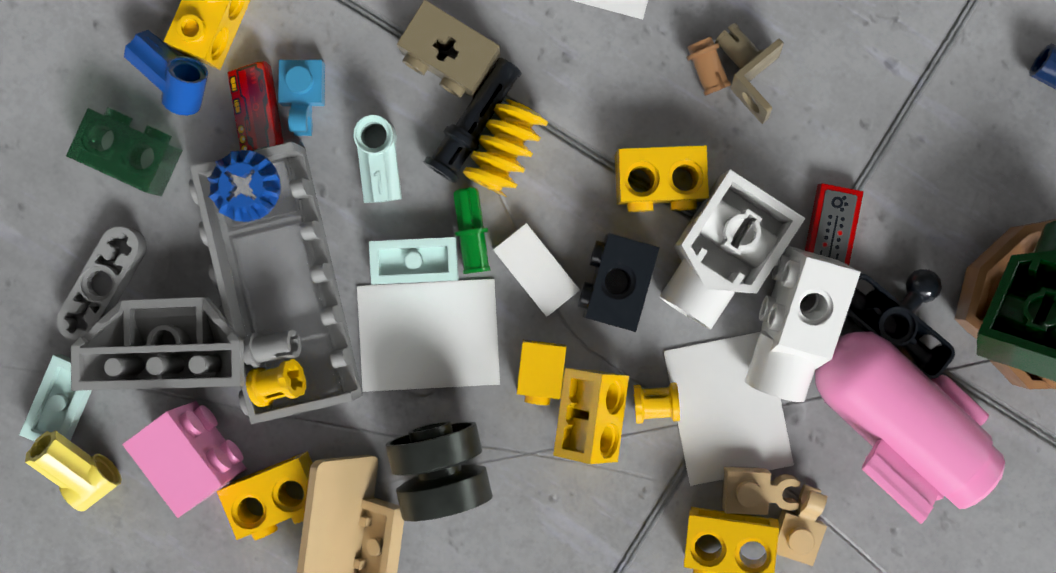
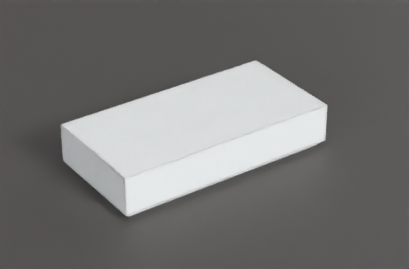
[493,223,580,317]

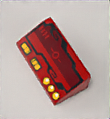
[227,61,284,151]

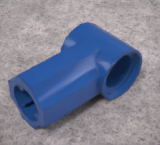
[124,30,208,116]

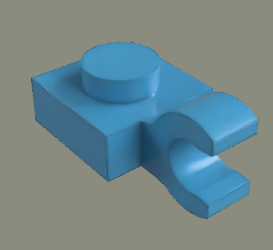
[278,60,325,136]

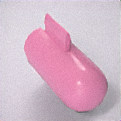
[815,331,1005,524]

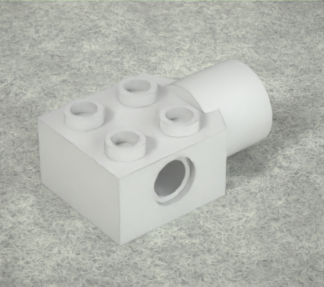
[659,169,805,330]
[745,246,861,402]

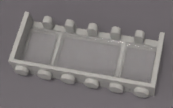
[189,142,363,425]

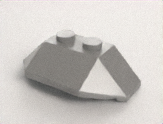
[71,297,244,391]

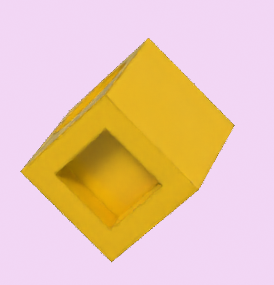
[517,339,566,405]

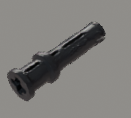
[423,58,522,184]

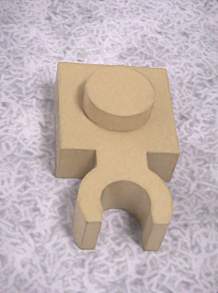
[722,467,800,515]

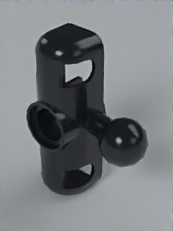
[847,269,955,379]

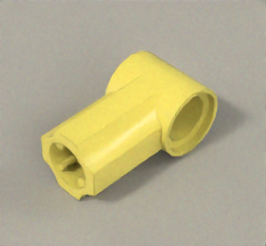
[25,430,122,511]

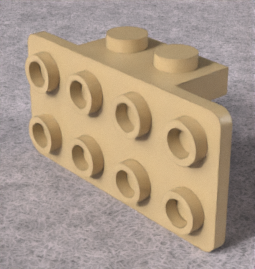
[297,454,404,573]

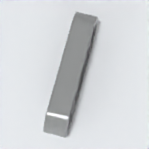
[57,226,147,341]

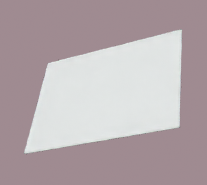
[357,279,500,392]
[663,332,794,486]

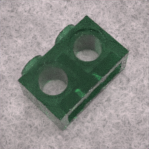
[66,107,183,197]

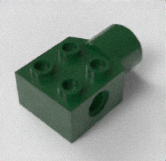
[977,221,1056,382]

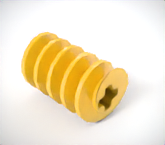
[463,99,549,197]

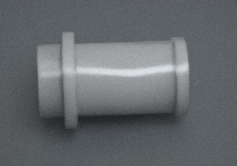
[243,329,301,368]

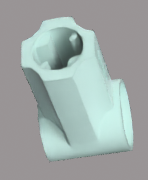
[353,115,402,203]

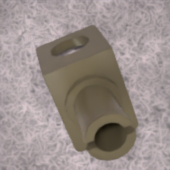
[715,23,784,124]

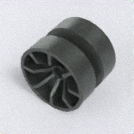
[385,421,493,522]

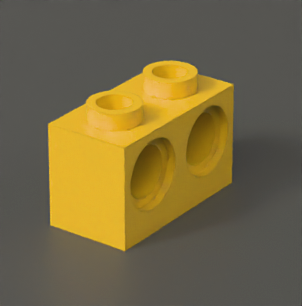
[163,0,250,70]
[615,145,709,212]
[553,368,629,464]
[217,451,313,541]
[684,506,779,573]

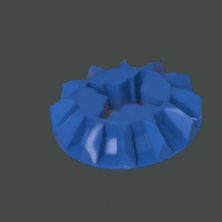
[207,150,281,222]

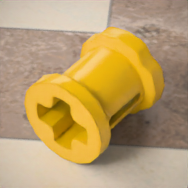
[246,359,306,407]
[633,382,680,424]

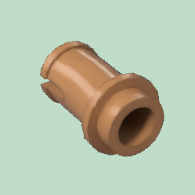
[686,37,731,96]

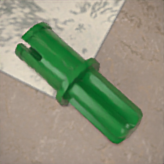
[454,187,491,274]

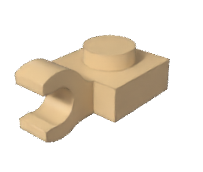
[777,484,828,566]

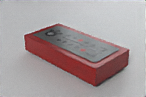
[805,183,864,266]

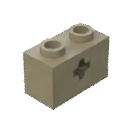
[397,0,501,98]

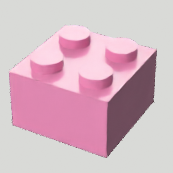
[122,401,247,518]

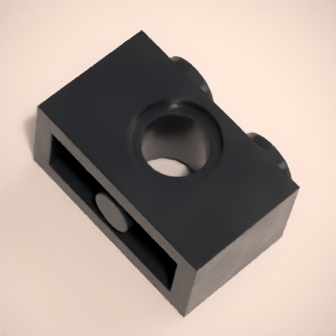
[578,233,660,332]

